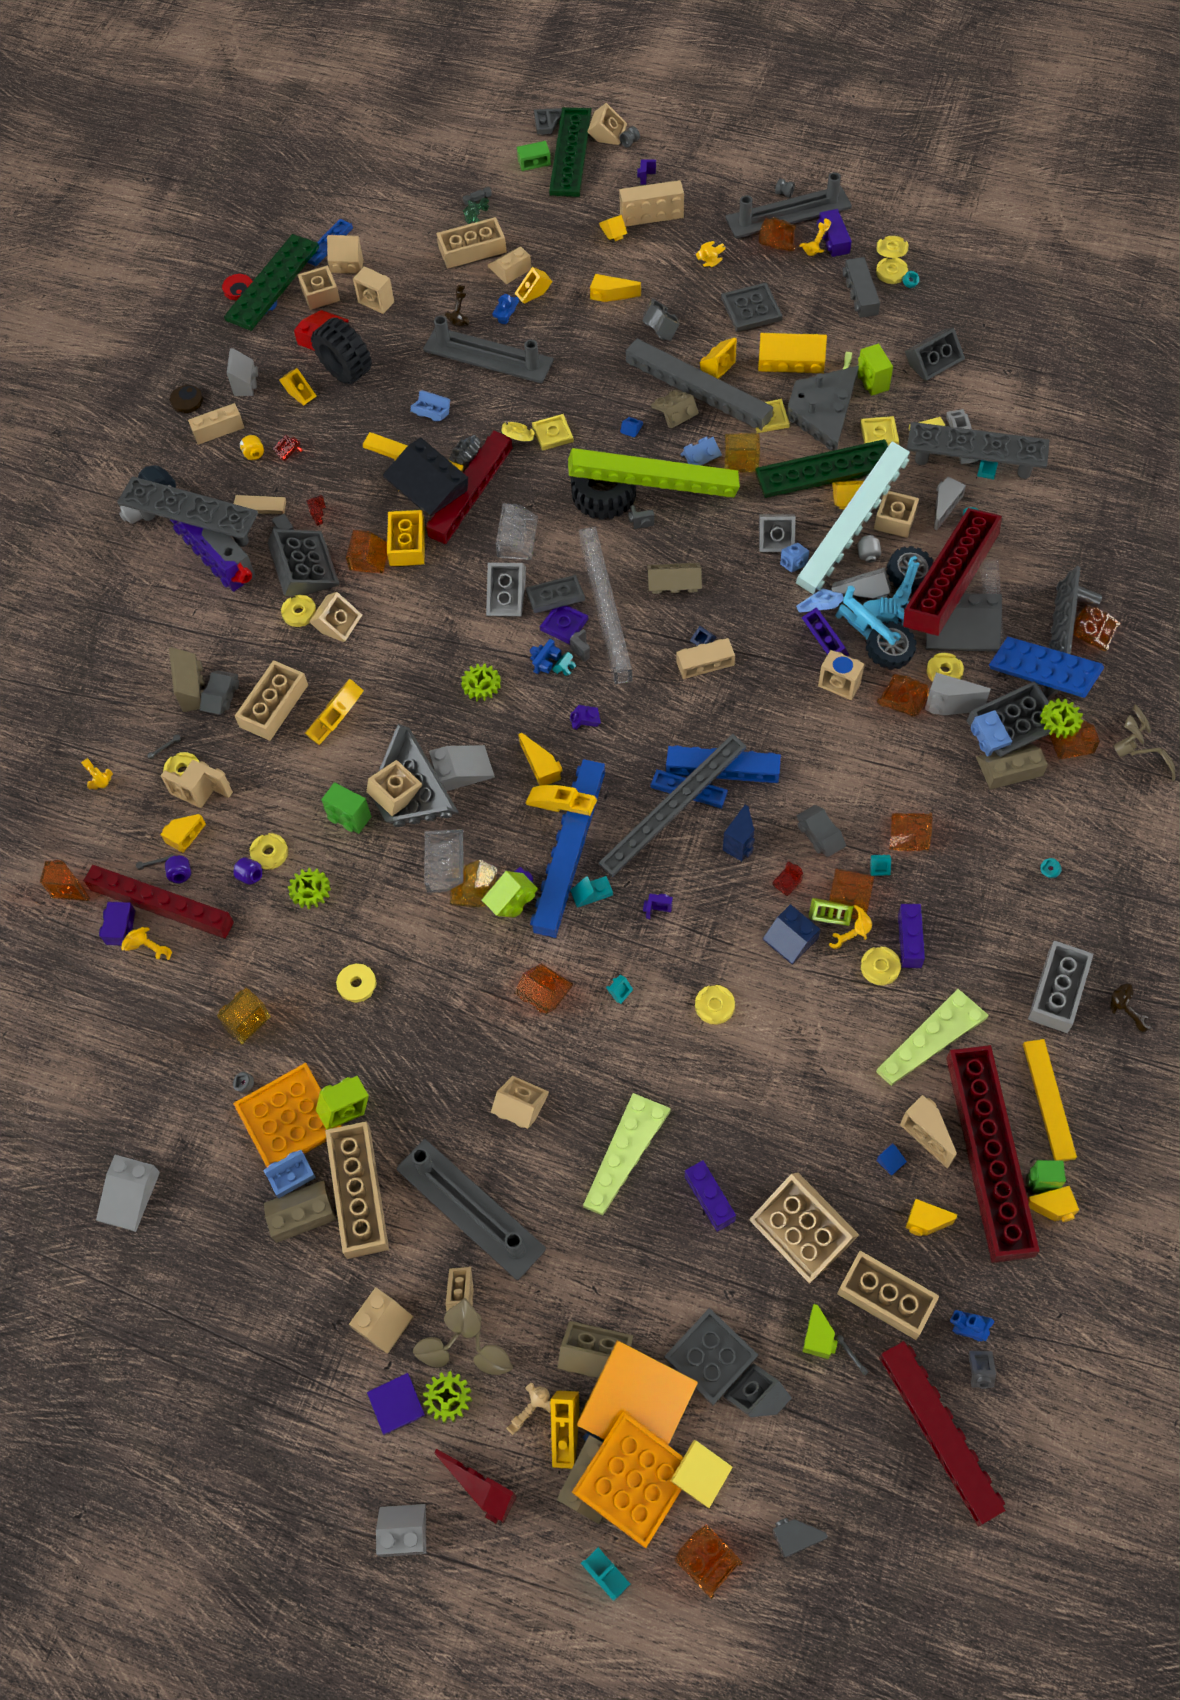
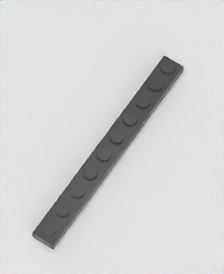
[599,734,746,878]

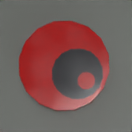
[222,274,253,301]

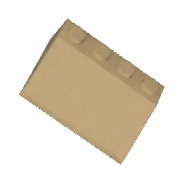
[749,1173,859,1284]

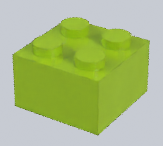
[858,343,893,396]
[482,871,538,918]
[316,1076,369,1130]

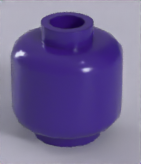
[164,855,191,884]
[233,857,262,885]

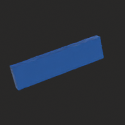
[308,219,353,266]
[651,769,728,809]

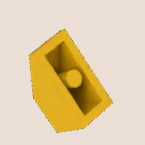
[599,215,627,241]
[515,267,553,303]
[279,368,316,406]
[161,814,206,853]
[1028,1186,1079,1222]
[905,1199,957,1236]

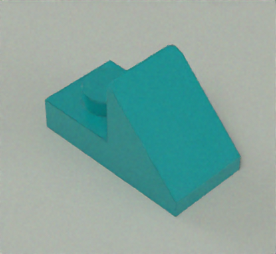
[570,876,613,908]

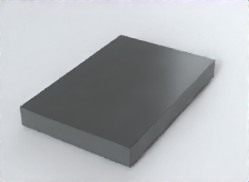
[525,575,585,613]

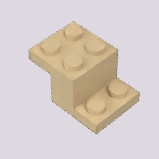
[161,760,233,808]

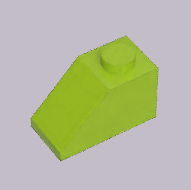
[802,1304,838,1359]

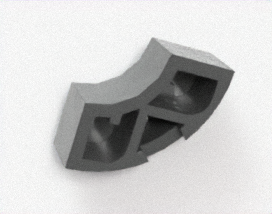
[642,298,680,341]
[200,670,239,714]
[796,805,846,857]

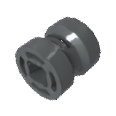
[619,126,640,148]
[775,178,795,198]

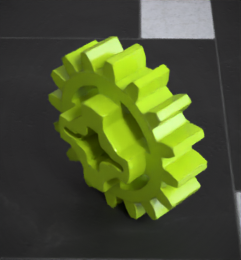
[461,664,501,701]
[1040,698,1083,739]
[288,868,331,909]
[423,1371,472,1423]

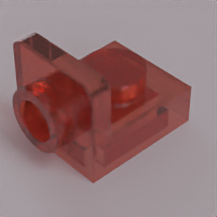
[273,434,303,461]
[306,495,326,526]
[772,861,803,896]

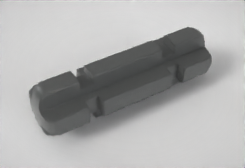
[463,187,492,205]

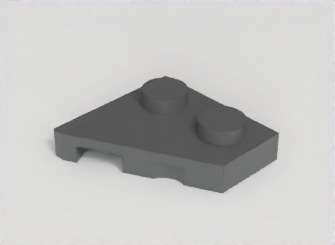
[534,108,562,135]

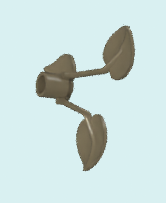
[1114,704,1176,781]
[413,1298,513,1375]

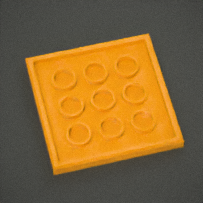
[233,1063,342,1168]
[576,1340,698,1445]
[571,1412,684,1548]

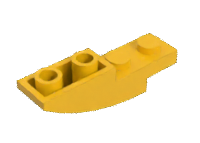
[304,679,364,745]
[525,785,597,816]

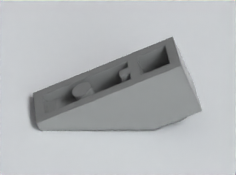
[934,477,966,531]

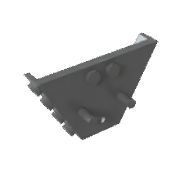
[787,366,859,451]
[373,724,459,827]

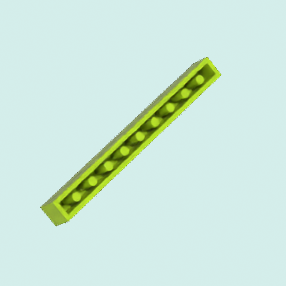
[568,448,740,498]

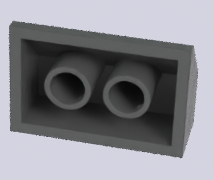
[905,328,965,381]

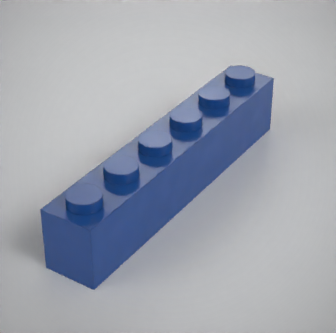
[666,745,781,783]

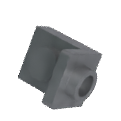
[570,629,590,662]
[969,1351,996,1389]

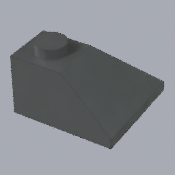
[724,1363,792,1417]

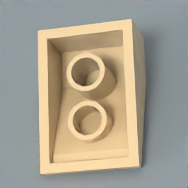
[900,1095,957,1169]

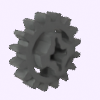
[449,435,481,465]

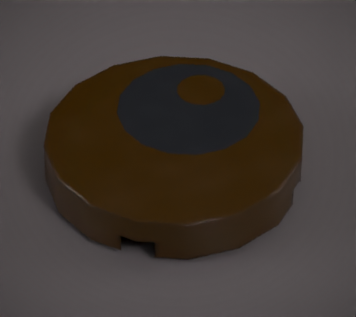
[169,385,203,413]

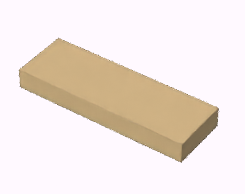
[234,495,286,515]

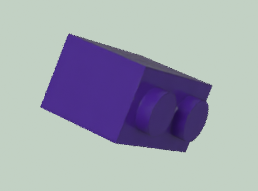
[99,902,136,946]

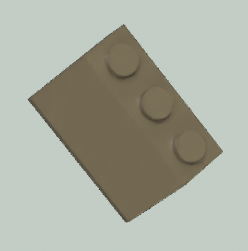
[647,563,702,594]
[169,647,205,712]
[976,743,1048,790]
[264,1180,337,1243]
[557,1321,633,1378]
[557,1435,603,1524]

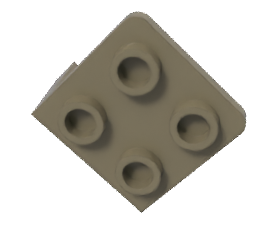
[651,390,699,428]

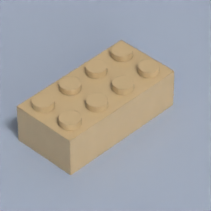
[619,180,684,227]
[436,217,507,269]
[235,660,308,741]
[837,1251,939,1340]

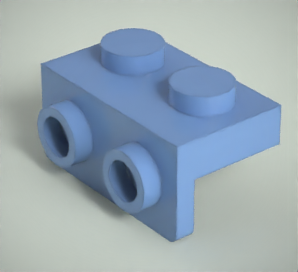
[411,390,450,421]
[680,437,722,466]
[971,710,1012,757]
[263,1150,316,1198]

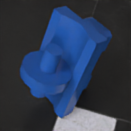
[492,294,519,324]
[530,639,562,674]
[950,1310,995,1341]

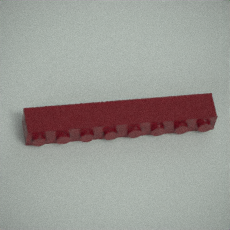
[426,431,513,544]
[83,864,234,939]
[879,1341,1006,1527]

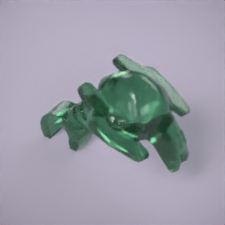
[463,198,489,224]

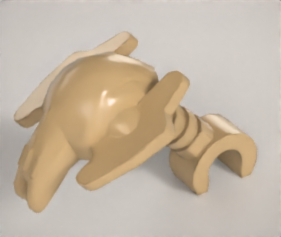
[506,1383,551,1435]

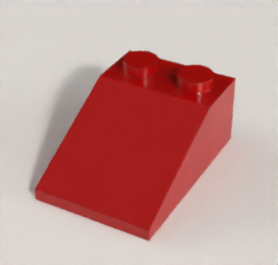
[294,310,349,351]

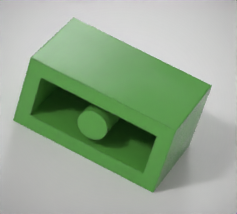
[517,141,551,171]
[1026,1160,1066,1194]

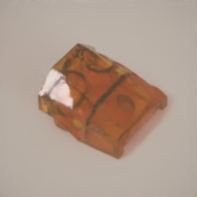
[759,217,796,251]
[1073,605,1121,651]
[877,674,929,717]
[889,813,933,851]
[675,1525,743,1599]

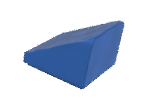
[620,417,644,437]
[877,1143,907,1176]

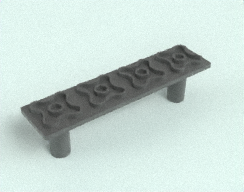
[725,172,852,239]
[423,315,554,383]
[907,422,1050,479]
[117,477,258,547]
[1043,566,1102,701]
[396,1139,546,1281]

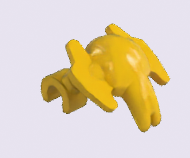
[799,218,831,256]
[695,241,726,267]
[81,758,113,790]
[829,905,872,949]
[121,927,172,960]

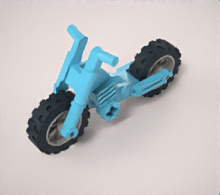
[835,546,934,670]

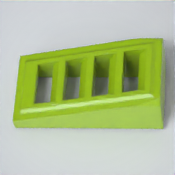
[809,898,853,926]

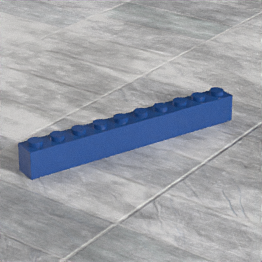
[530,759,605,938]

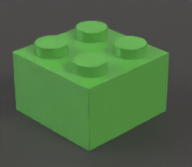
[321,782,372,834]

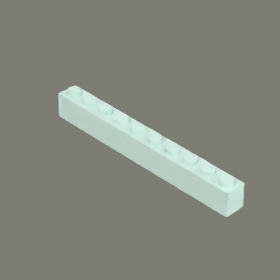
[796,441,910,594]

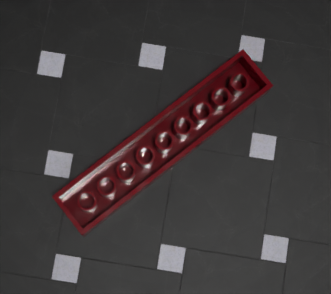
[903,508,1002,636]
[946,1045,1040,1263]

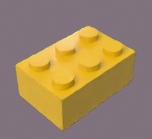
[387,510,425,566]

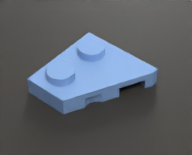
[796,588,844,612]

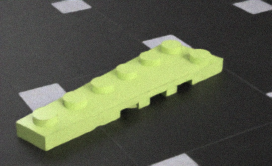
[876,989,989,1086]
[583,1093,671,1216]

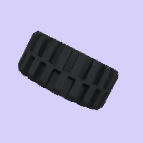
[311,318,372,384]
[571,476,636,520]

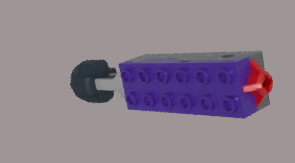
[138,465,256,592]

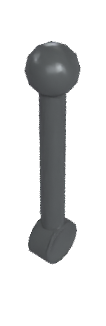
[147,734,181,759]
[136,854,175,870]
[835,1335,869,1376]

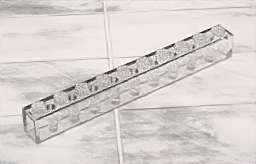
[579,527,632,684]

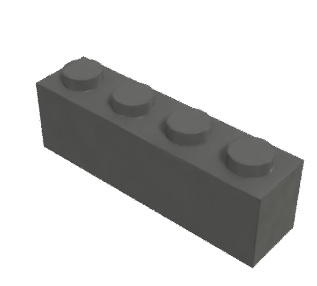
[843,257,880,318]

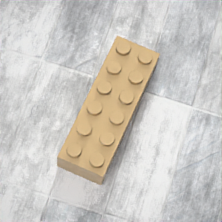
[325,1121,389,1259]

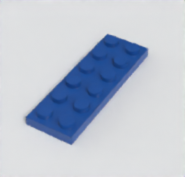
[989,637,1104,698]

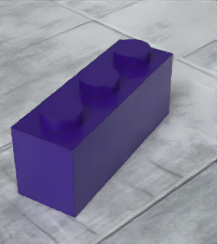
[817,209,852,257]
[802,607,849,657]
[898,904,925,968]
[684,1161,736,1232]

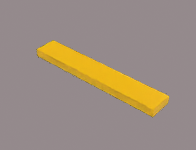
[363,432,463,471]
[1023,1039,1077,1161]

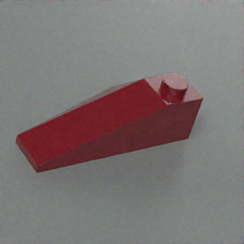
[434,1449,517,1524]

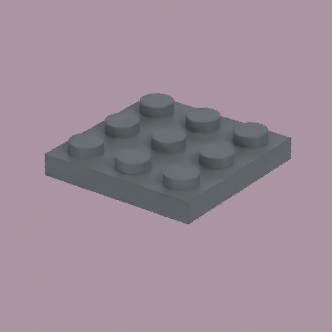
[721,283,783,332]
[664,1308,758,1406]

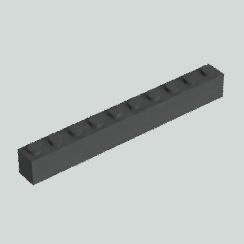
[626,338,773,431]

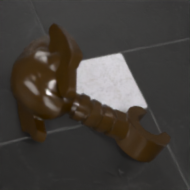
[445,285,469,327]
[1110,983,1152,1032]

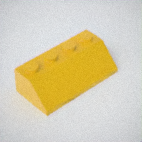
[758,333,827,373]

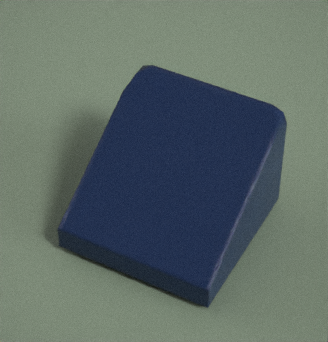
[690,626,717,646]

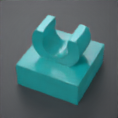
[552,652,576,676]
[870,855,891,876]
[606,975,633,1004]

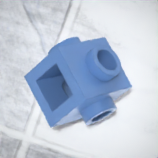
[780,543,809,573]

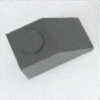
[772,1518,828,1558]

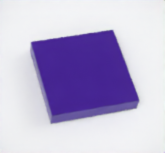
[540,605,588,645]
[367,1373,425,1435]

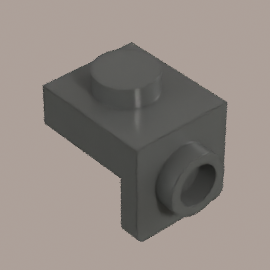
[628,505,654,529]

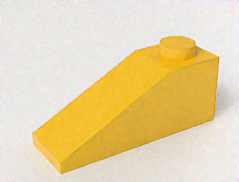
[590,274,641,302]
[518,733,562,786]
[551,1391,579,1469]

